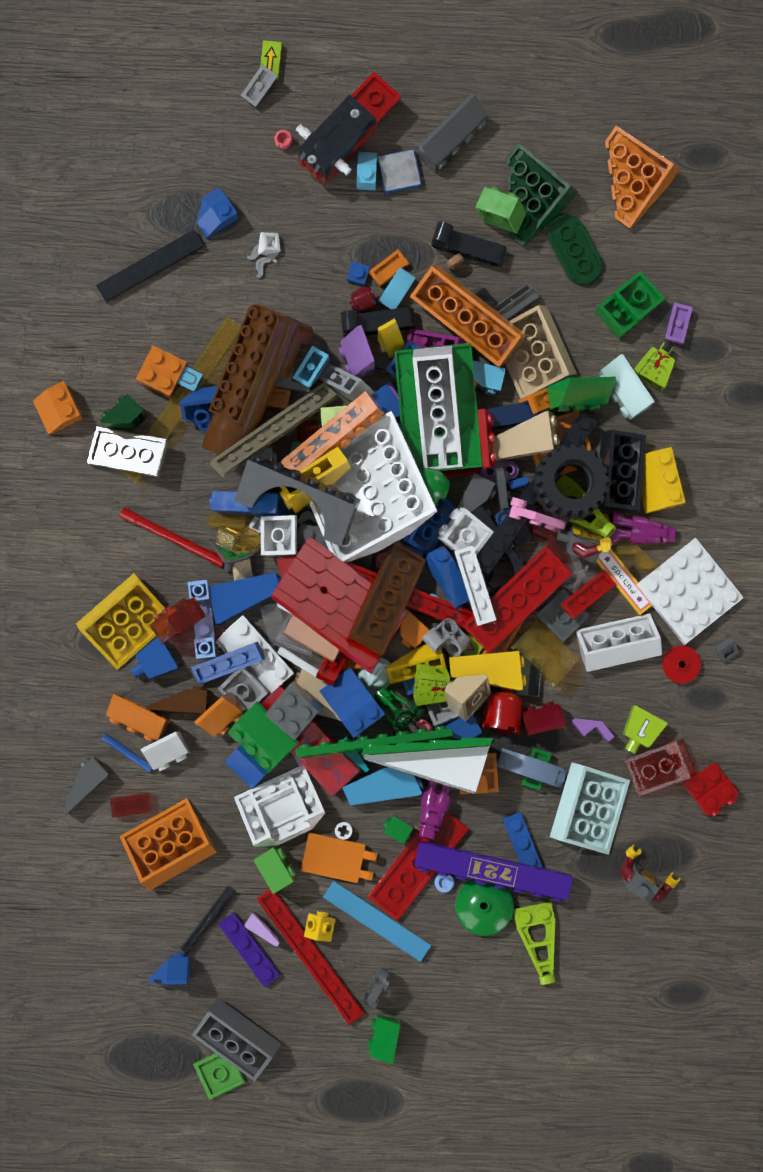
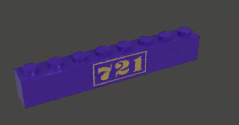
[414,840,573,902]

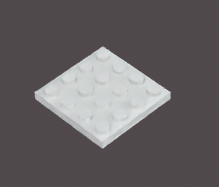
[636,538,744,645]

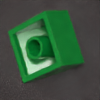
[367,1014,400,1064]

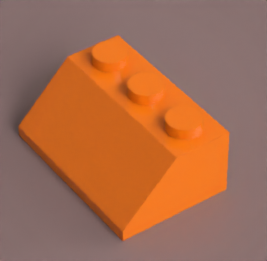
[106,694,170,743]

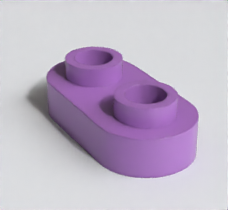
[480,461,519,482]

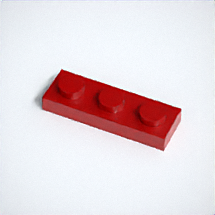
[477,409,497,469]
[560,570,616,620]

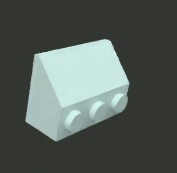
[599,354,655,420]

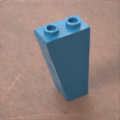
[342,767,424,805]

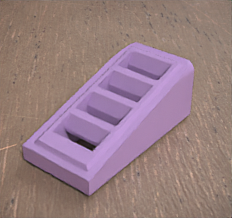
[244,911,280,946]

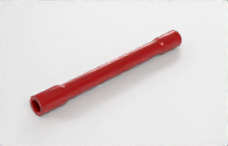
[119,507,224,568]

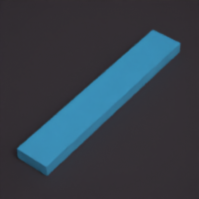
[323,881,431,962]

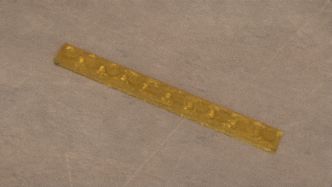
[121,316,241,484]

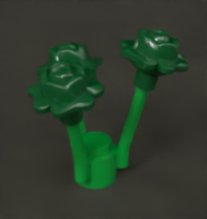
[374,687,426,736]

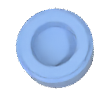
[435,873,454,892]

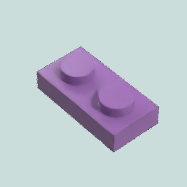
[664,302,693,345]

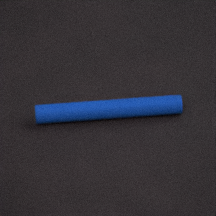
[102,734,152,773]

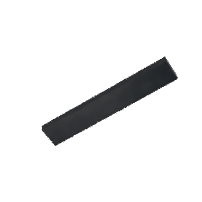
[96,230,204,302]

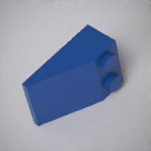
[319,668,385,738]

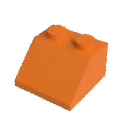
[33,381,83,435]
[194,692,246,737]

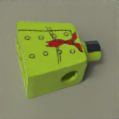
[633,342,675,392]
[413,664,455,706]

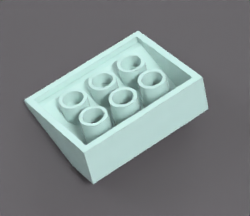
[550,763,630,855]

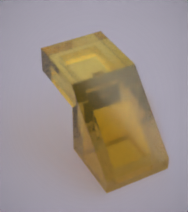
[216,525,261,552]
[615,545,657,570]

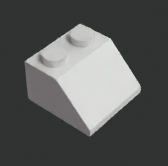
[261,515,297,556]
[141,732,190,771]

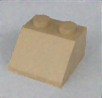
[445,675,491,722]

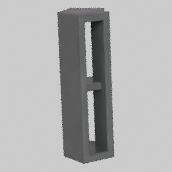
[493,283,539,321]

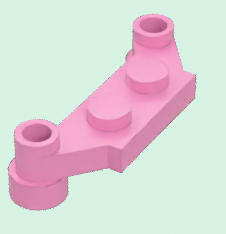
[509,497,570,533]

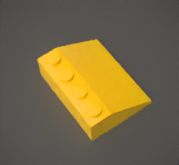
[76,573,175,670]

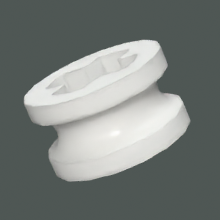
[335,822,352,840]

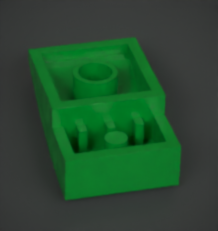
[594,271,666,339]

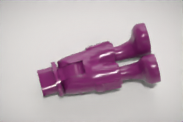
[609,510,676,545]
[419,779,452,840]

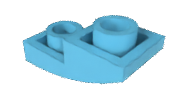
[378,267,416,309]

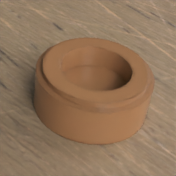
[445,253,464,270]

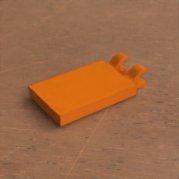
[301,832,378,883]

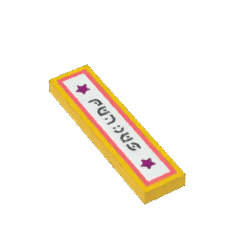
[596,549,652,615]

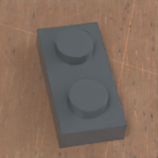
[495,466,511,509]

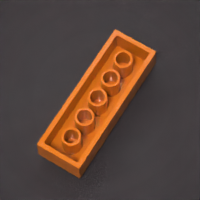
[410,265,526,367]

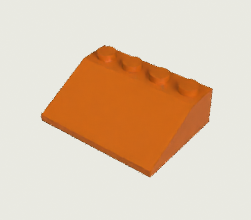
[119,798,217,891]

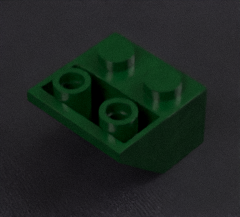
[100,394,148,430]

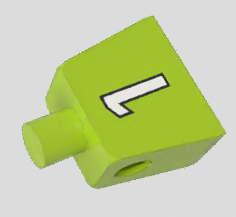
[623,705,668,754]

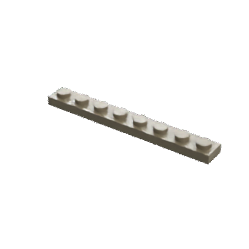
[210,383,337,478]

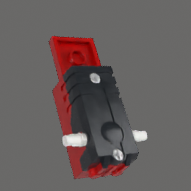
[296,71,402,185]

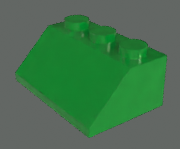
[547,376,616,412]
[228,701,299,773]

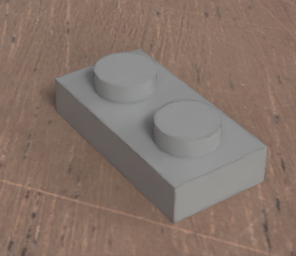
[241,64,278,107]

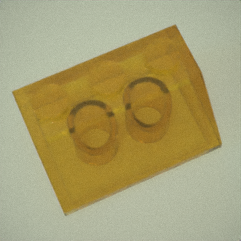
[511,620,579,687]

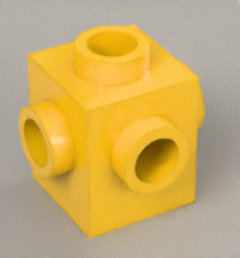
[304,911,335,942]

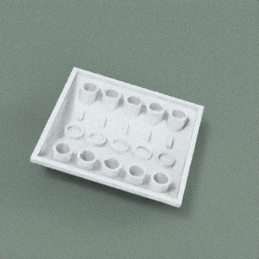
[309,411,437,563]

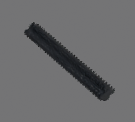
[180,886,235,954]

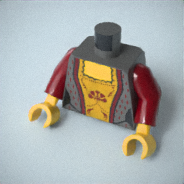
[556,514,612,563]
[620,844,680,904]

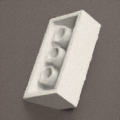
[576,613,662,672]
[216,615,295,699]

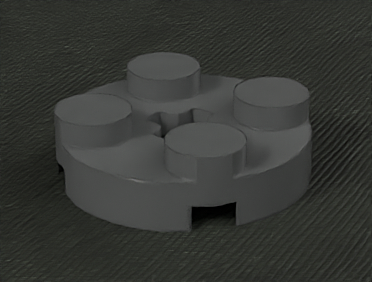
[363,967,390,1008]

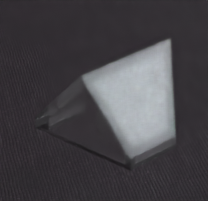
[561,561,591,593]

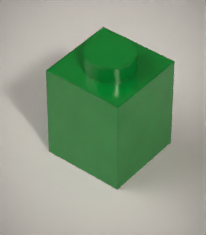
[382,815,413,845]

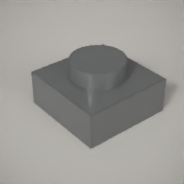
[715,637,739,663]

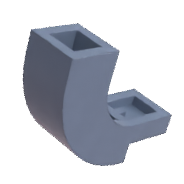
[497,748,568,789]

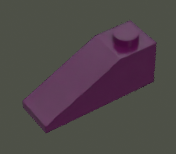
[406,329,468,348]

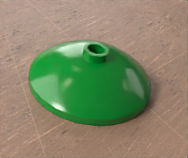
[455,879,514,936]

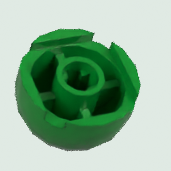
[420,468,450,506]

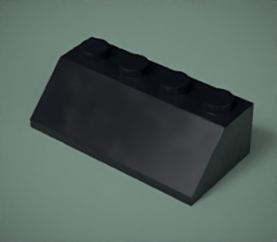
[599,430,646,511]

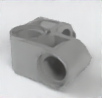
[422,618,471,657]

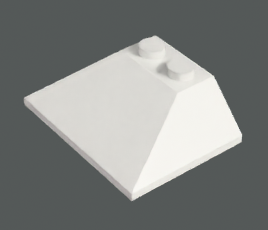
[234,765,325,847]

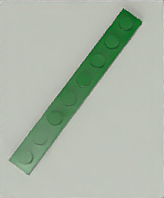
[296,726,453,760]

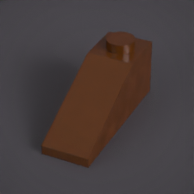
[147,686,209,714]

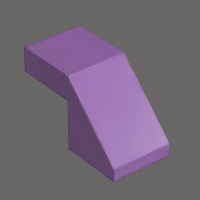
[570,718,614,742]

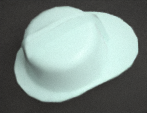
[357,658,391,699]

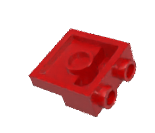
[683,762,739,817]

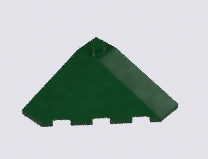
[507,142,578,247]

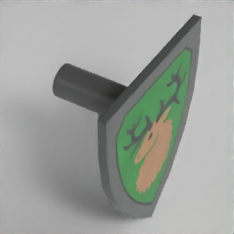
[210,540,259,572]

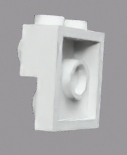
[438,508,493,555]

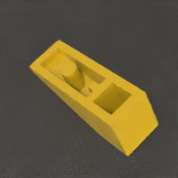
[378,318,405,359]
[386,644,446,684]

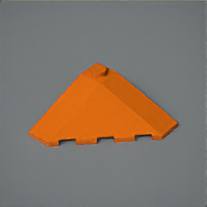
[605,126,680,229]

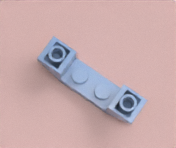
[188,580,216,659]

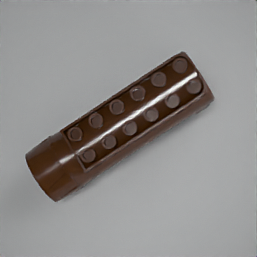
[201,304,314,464]

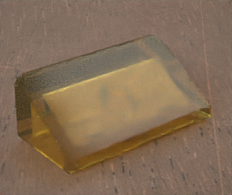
[206,513,247,530]

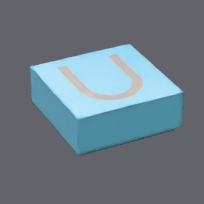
[177,366,203,392]

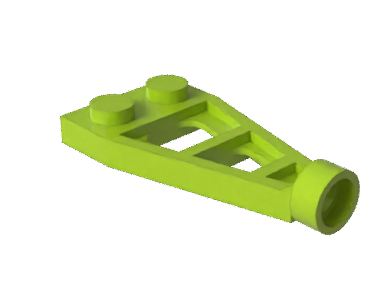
[539,474,616,538]
[513,901,556,985]

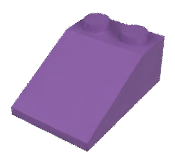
[338,325,375,378]

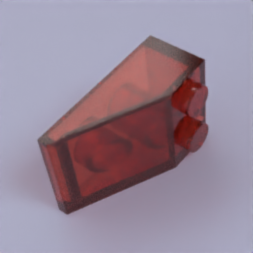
[625,739,697,796]

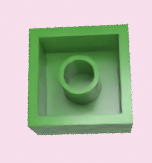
[475,187,526,234]
[253,846,296,894]

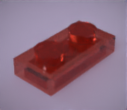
[110,793,152,818]

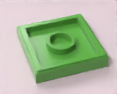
[193,1053,245,1100]

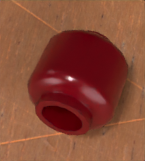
[349,286,378,313]

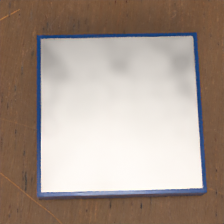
[377,149,422,194]

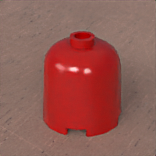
[481,688,523,735]

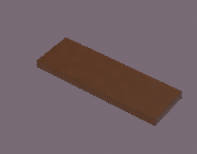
[348,541,427,656]

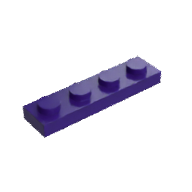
[218,912,280,987]

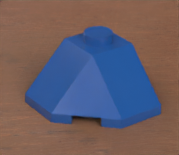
[197,187,239,239]
[180,386,217,432]
[149,952,191,985]

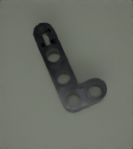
[431,221,507,267]
[340,307,416,337]

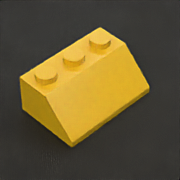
[641,447,686,514]

